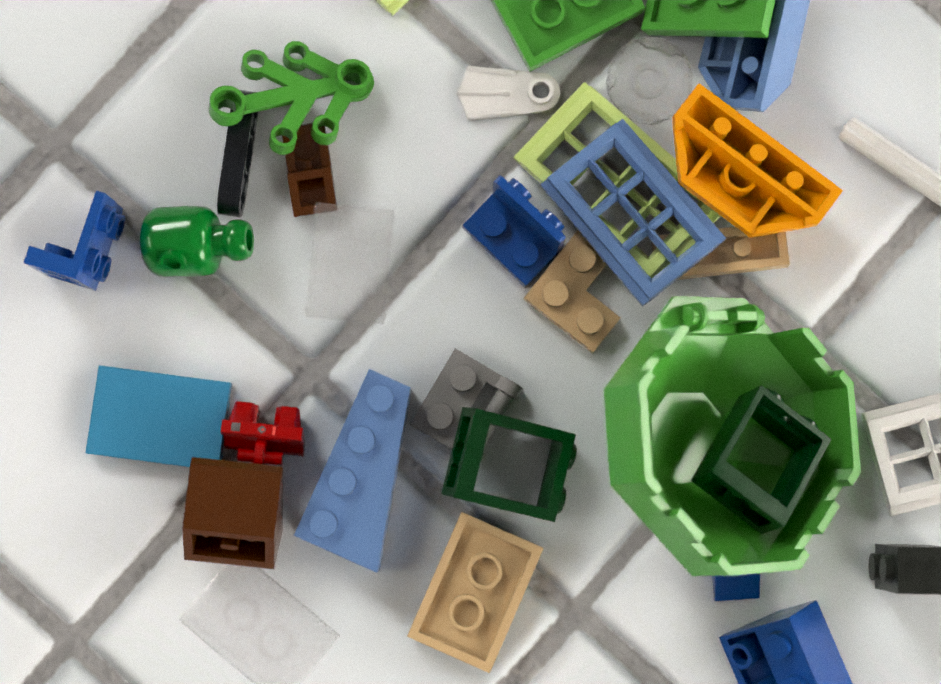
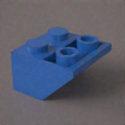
[719,600,853,684]

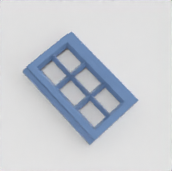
[540,119,726,307]

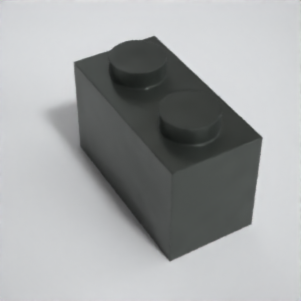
[868,544,941,595]

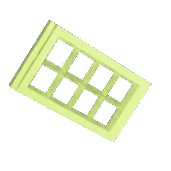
[514,82,720,279]

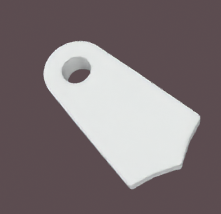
[457,66,560,121]

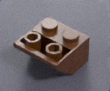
[182,457,283,569]

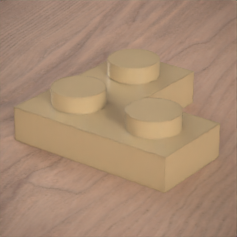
[524,230,621,354]

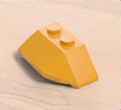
[672,83,843,238]

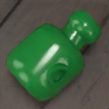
[140,206,254,277]

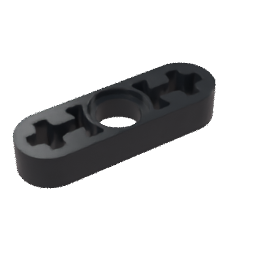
[217,90,259,217]

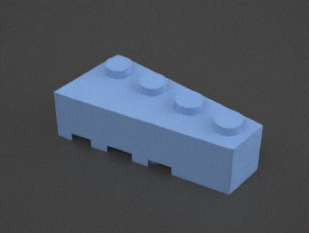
[294,369,412,573]

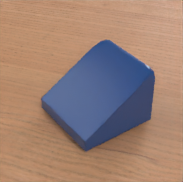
[712,573,760,601]

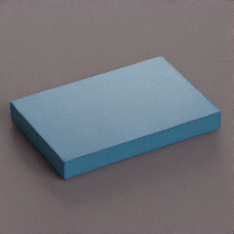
[85,365,232,467]

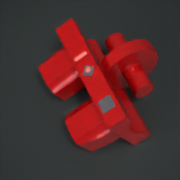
[220,401,306,466]

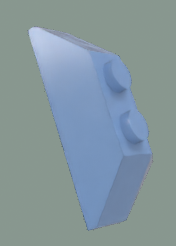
[698,0,810,112]

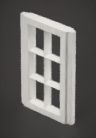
[861,393,941,516]

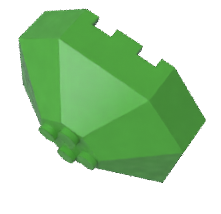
[604,296,861,576]

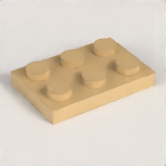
[407,511,544,673]

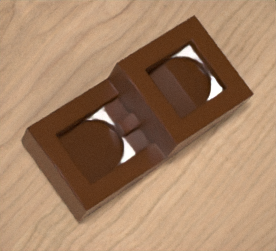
[282,123,338,217]

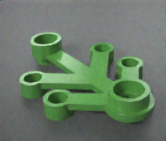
[208,41,374,155]

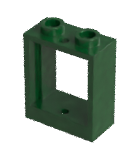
[691,385,831,534]
[441,407,577,522]

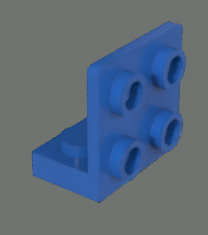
[462,175,566,288]
[23,191,125,291]

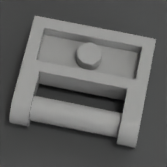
[410,348,523,460]

